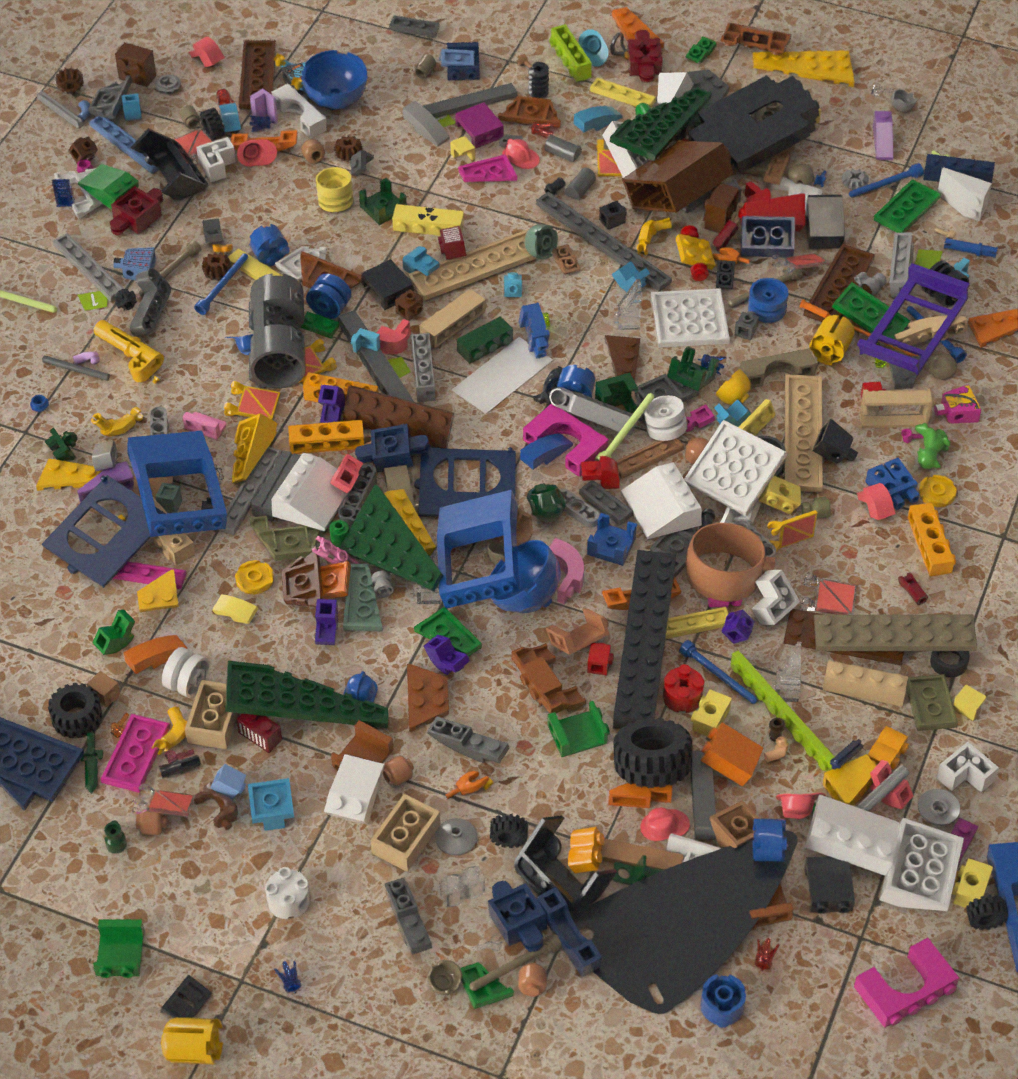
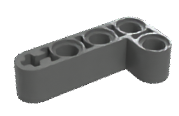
[130,268,171,337]
[339,464,377,529]

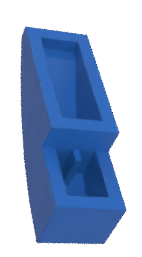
[520,433,573,470]

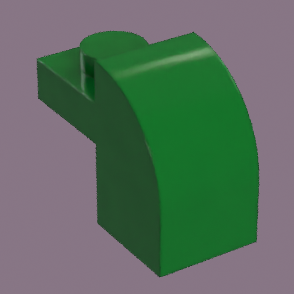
[92,609,135,655]

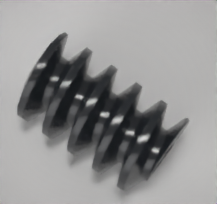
[528,62,549,98]

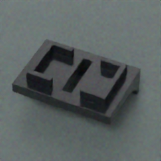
[160,974,212,1018]

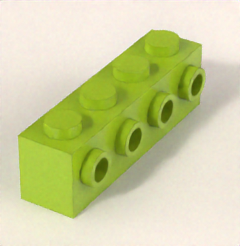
[549,24,592,82]

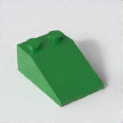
[78,164,139,210]

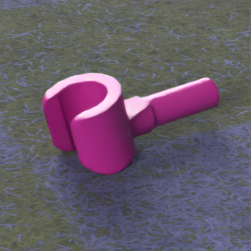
[901,428,923,443]

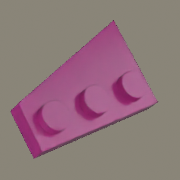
[458,154,517,182]

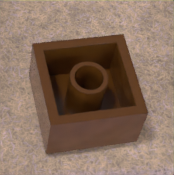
[115,42,157,87]
[703,183,739,234]

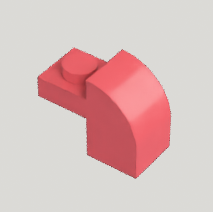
[189,37,225,67]
[377,319,411,354]
[330,454,363,494]
[857,483,895,520]
[870,760,913,809]

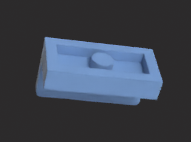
[439,49,474,67]

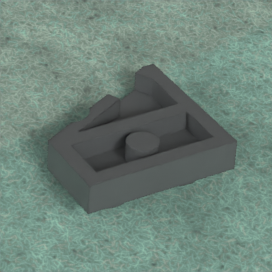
[889,356,921,389]

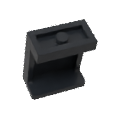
[361,259,414,310]
[804,857,855,914]

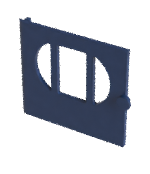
[414,447,516,517]
[41,475,166,588]

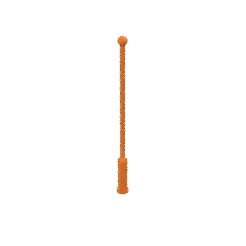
[799,299,918,357]

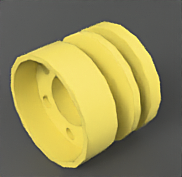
[316,167,354,212]

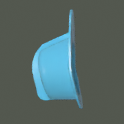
[578,30,609,66]

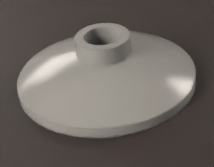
[918,789,960,826]
[435,818,477,856]

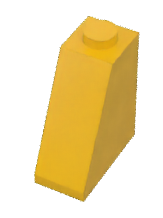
[823,754,877,806]

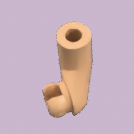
[764,736,789,763]

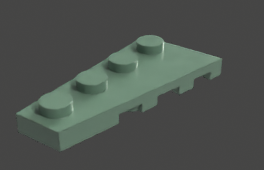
[343,564,383,631]

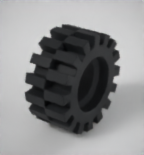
[200,107,225,140]
[490,814,528,848]
[966,895,1008,930]

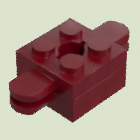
[627,30,663,83]
[109,186,164,235]

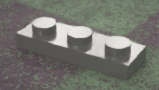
[389,15,440,38]
[579,480,633,526]

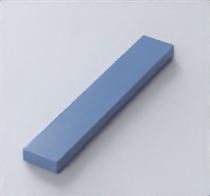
[89,116,159,174]

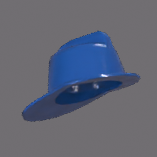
[225,334,254,355]
[343,671,378,703]

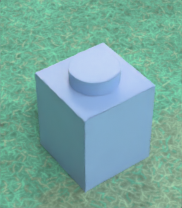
[210,764,246,799]

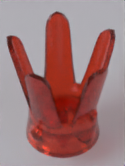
[216,89,234,105]
[529,122,554,139]
[755,938,780,972]

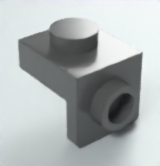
[350,150,374,177]
[202,218,223,244]

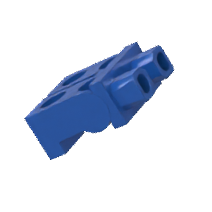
[518,302,550,358]
[865,457,920,510]

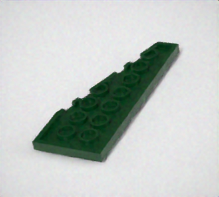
[609,87,712,161]
[225,660,388,729]

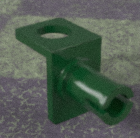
[613,855,663,885]

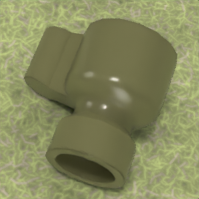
[801,497,831,518]

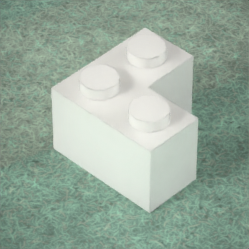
[197,137,236,183]
[752,570,800,625]
[937,742,999,793]

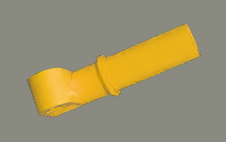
[94,320,164,382]

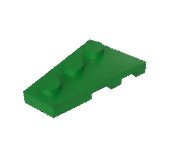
[414,607,482,657]

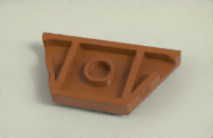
[498,96,561,128]
[300,251,362,289]
[407,664,449,732]

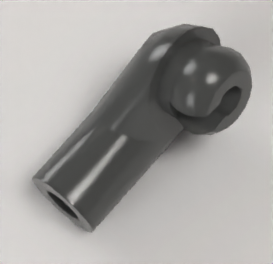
[499,135,523,148]

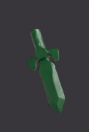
[81,733,104,794]

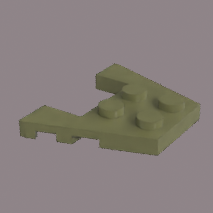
[249,516,320,561]

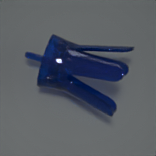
[249,115,274,132]
[698,354,726,375]
[274,961,302,994]

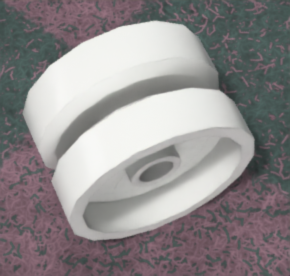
[644,395,687,441]
[162,647,210,698]

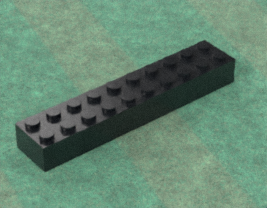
[613,550,676,729]

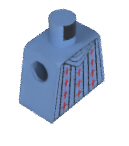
[113,247,156,281]

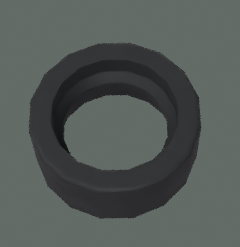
[930,651,970,678]

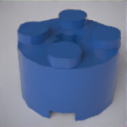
[249,224,290,266]
[557,365,596,398]
[752,819,787,862]
[700,974,746,1028]

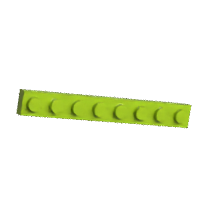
[730,650,835,772]

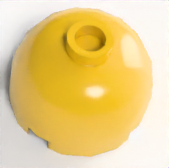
[715,369,751,405]

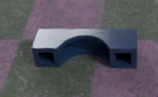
[923,154,995,185]
[537,887,602,977]

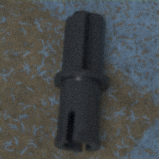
[159,755,201,778]

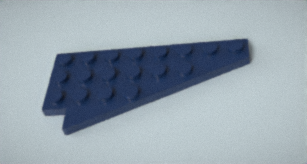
[0,717,85,810]

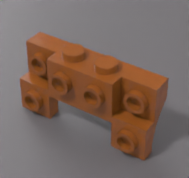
[720,23,792,55]
[511,643,586,714]

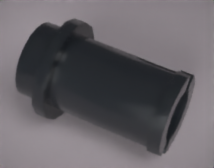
[544,177,566,196]
[699,508,716,529]

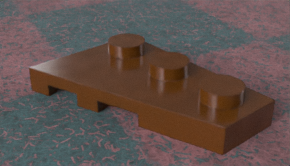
[605,335,641,381]

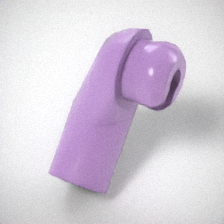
[73,352,100,364]

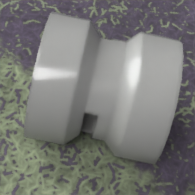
[371,570,394,598]

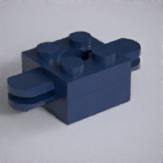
[355,424,430,473]
[488,881,547,952]

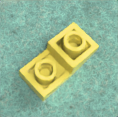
[212,594,258,624]

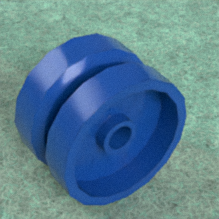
[306,274,352,319]
[748,278,789,323]

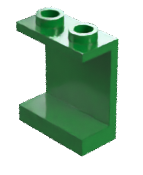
[547,701,610,757]
[93,919,145,978]

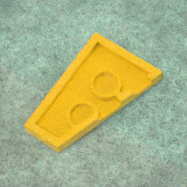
[36,458,102,491]

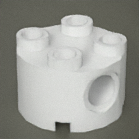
[265,867,310,919]

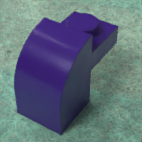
[318,384,345,423]
[315,599,338,645]
[424,634,470,675]

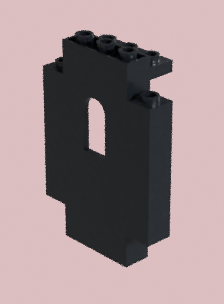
[688,75,820,174]

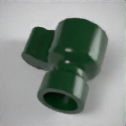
[104,820,127,854]

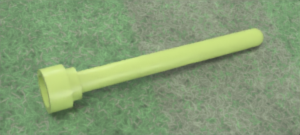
[0,290,57,313]
[595,393,654,461]

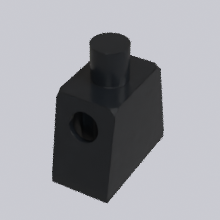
[812,419,858,463]

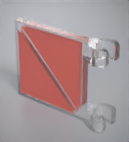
[174,128,213,166]
[772,253,829,274]
[800,573,857,615]
[132,784,195,817]

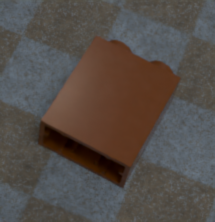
[622,141,734,213]

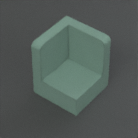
[155,482,182,513]

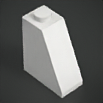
[658,72,693,104]

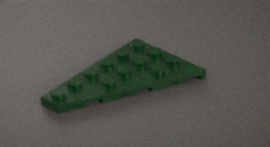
[339,484,443,592]

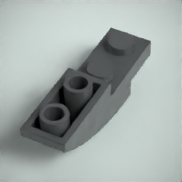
[427,717,509,763]
[384,877,432,955]

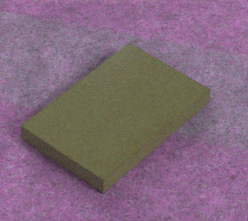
[906,674,958,731]

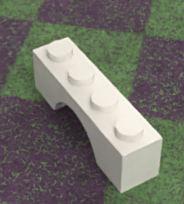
[272,84,327,139]

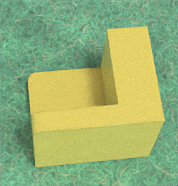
[450,136,475,160]
[953,685,986,721]

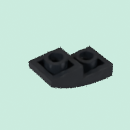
[716,260,735,290]

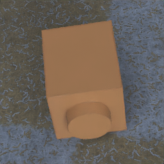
[86,671,120,707]

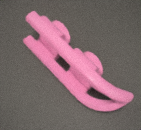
[312,536,361,564]

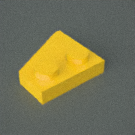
[137,569,179,612]

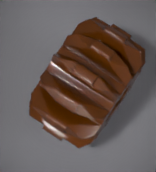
[56,66,84,94]
[334,135,363,162]
[202,252,232,281]

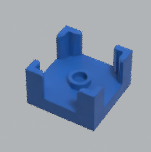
[587,513,637,566]

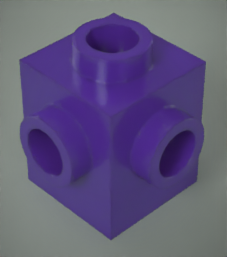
[721,609,755,644]

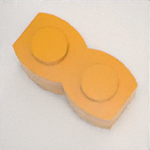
[868,726,909,770]
[568,827,604,874]

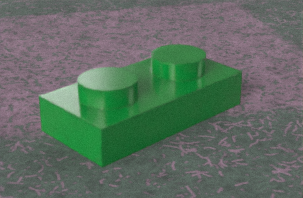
[300,311,339,338]

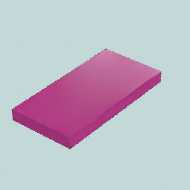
[101,714,170,793]

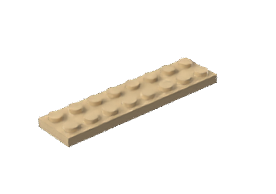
[408,229,537,301]
[784,374,823,492]

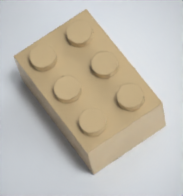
[185,680,238,749]
[371,794,441,872]

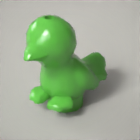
[915,423,950,469]

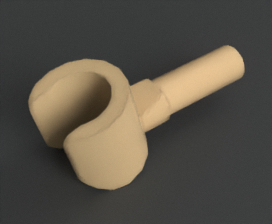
[935,228,956,240]

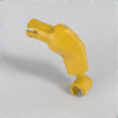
[637,217,672,256]
[91,407,143,437]
[152,706,187,755]

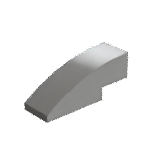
[403,100,450,147]

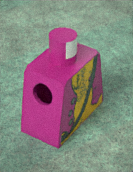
[934,385,981,424]

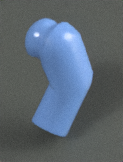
[78,100,90,122]

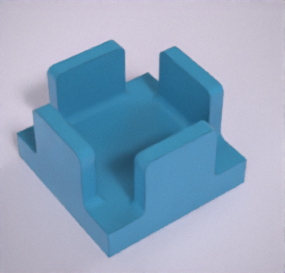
[248,778,294,831]

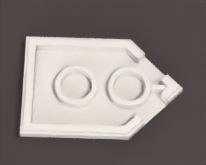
[275,246,326,282]

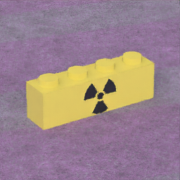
[392,204,464,236]

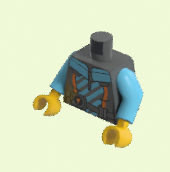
[274,54,306,96]

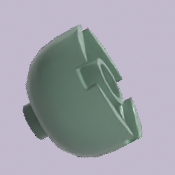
[524,224,558,259]

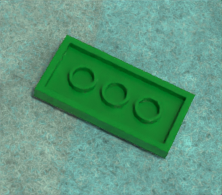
[873,179,941,233]
[832,282,911,340]

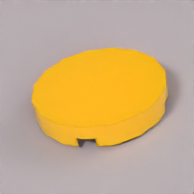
[918,475,957,508]
[235,560,274,595]

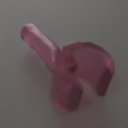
[165,749,195,763]

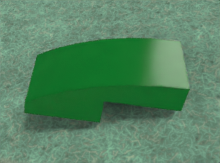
[685,36,717,64]

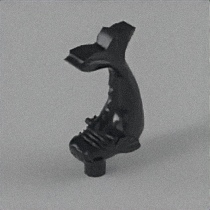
[533,366,563,405]

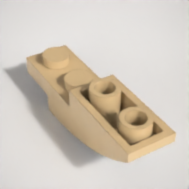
[895,316,968,346]

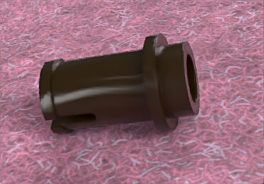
[769,717,785,742]

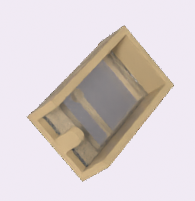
[859,389,935,428]

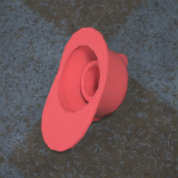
[237,139,277,166]
[502,139,540,169]
[776,793,826,819]
[640,807,690,841]

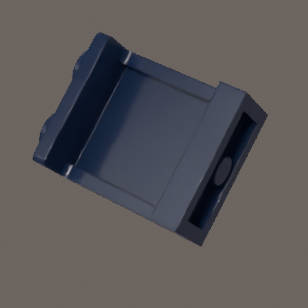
[447,42,480,81]

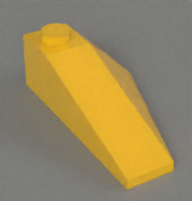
[232,413,278,484]

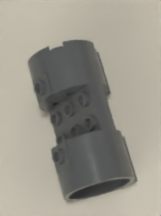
[249,273,306,389]

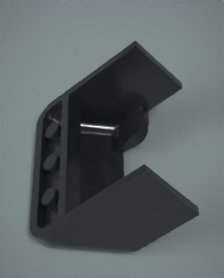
[131,128,208,200]
[514,815,617,917]

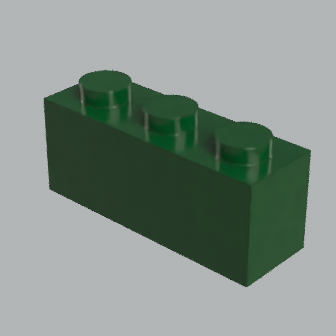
[457,316,513,364]

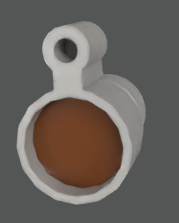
[854,272,887,296]

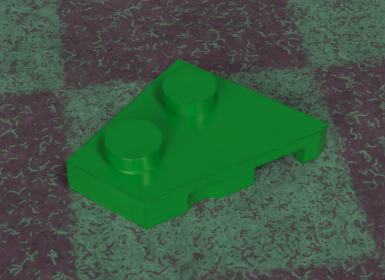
[460,962,514,1009]

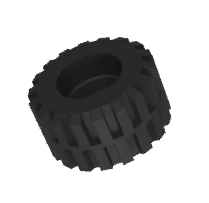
[48,683,102,738]

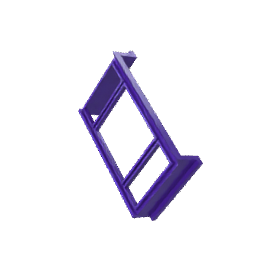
[857,263,970,375]

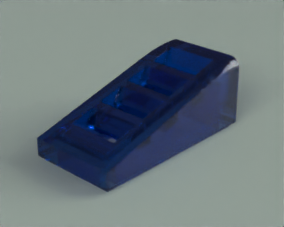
[52,179,75,207]

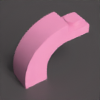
[549,538,584,604]

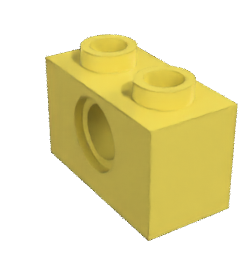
[759,476,801,514]
[691,689,732,737]
[952,858,993,908]

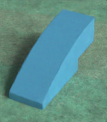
[574,106,623,133]

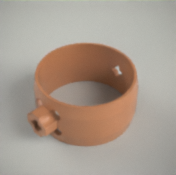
[685,523,775,602]

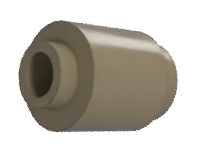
[414,54,436,78]
[179,105,200,129]

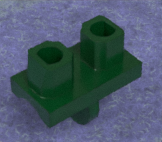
[45,428,78,461]

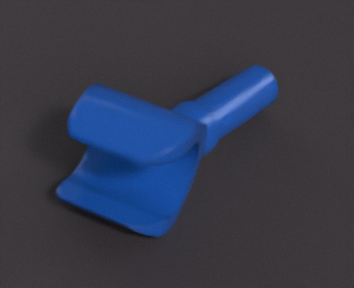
[814,170,827,187]

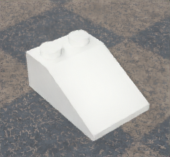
[938,167,992,221]
[324,754,385,825]

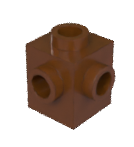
[68,136,98,164]
[395,289,423,321]

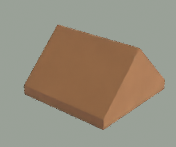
[710,800,760,848]

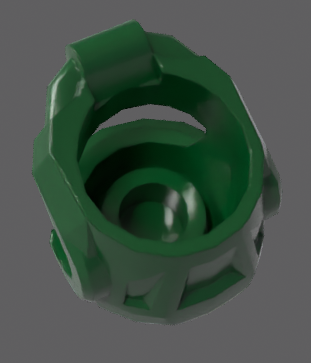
[527,483,566,522]

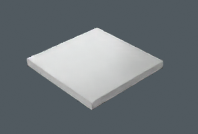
[651,288,730,348]
[684,420,787,516]

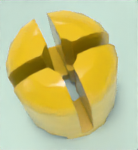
[809,315,855,365]
[161,1017,223,1065]

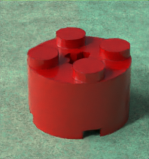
[663,664,705,713]

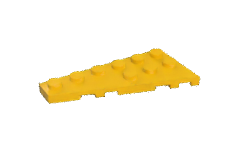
[752,50,855,87]

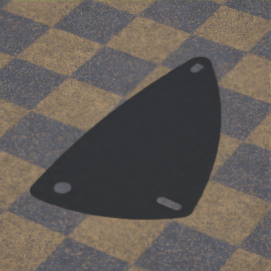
[572,830,798,1014]

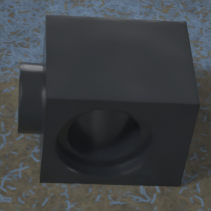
[599,200,627,230]

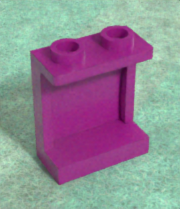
[455,102,504,149]

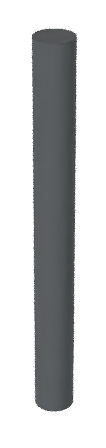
[42,355,110,381]

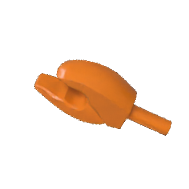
[713,247,750,264]
[445,771,489,799]

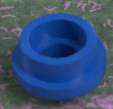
[30,395,49,412]

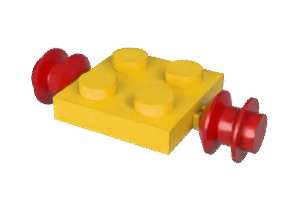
[676,225,715,281]

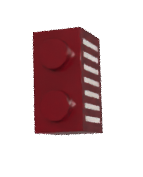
[438,226,467,260]
[236,714,282,753]

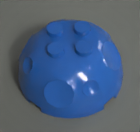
[302,50,367,110]
[490,540,561,614]

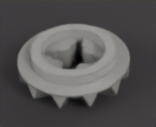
[155,74,181,94]
[842,168,869,189]

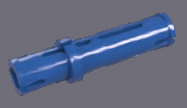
[944,238,998,258]

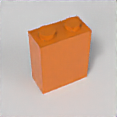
[700,722,763,787]

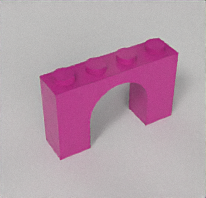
[523,403,609,477]
[854,937,959,1028]

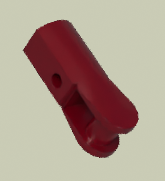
[713,220,739,251]
[898,572,928,605]

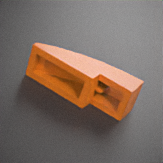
[123,635,187,674]
[608,783,673,808]

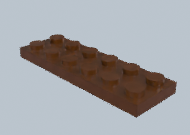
[239,40,276,110]
[803,244,875,327]
[342,385,454,448]
[783,609,904,666]

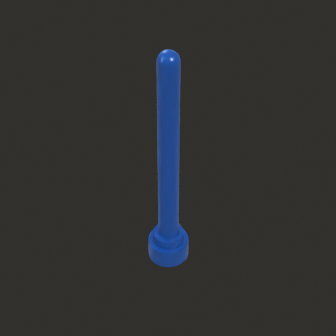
[849,163,924,197]
[194,253,248,315]
[907,306,967,363]
[679,640,758,704]

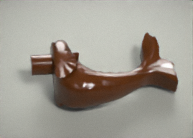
[194,781,238,830]

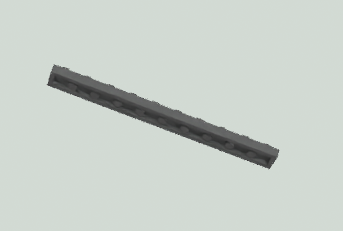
[536,192,672,292]

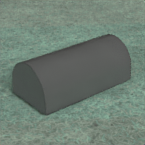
[545,135,582,162]
[564,167,596,200]

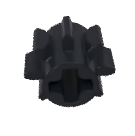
[114,288,137,311]

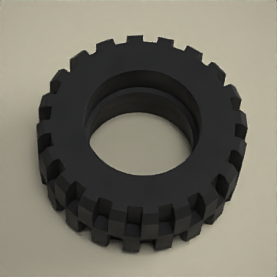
[613,718,693,788]

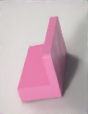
[183,412,227,440]

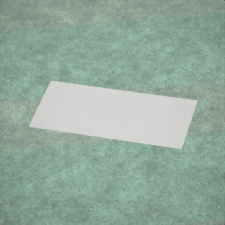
[452,337,553,414]

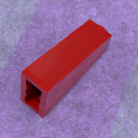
[738,193,805,232]

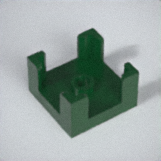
[359,177,407,225]
[667,346,720,391]
[595,373,638,414]

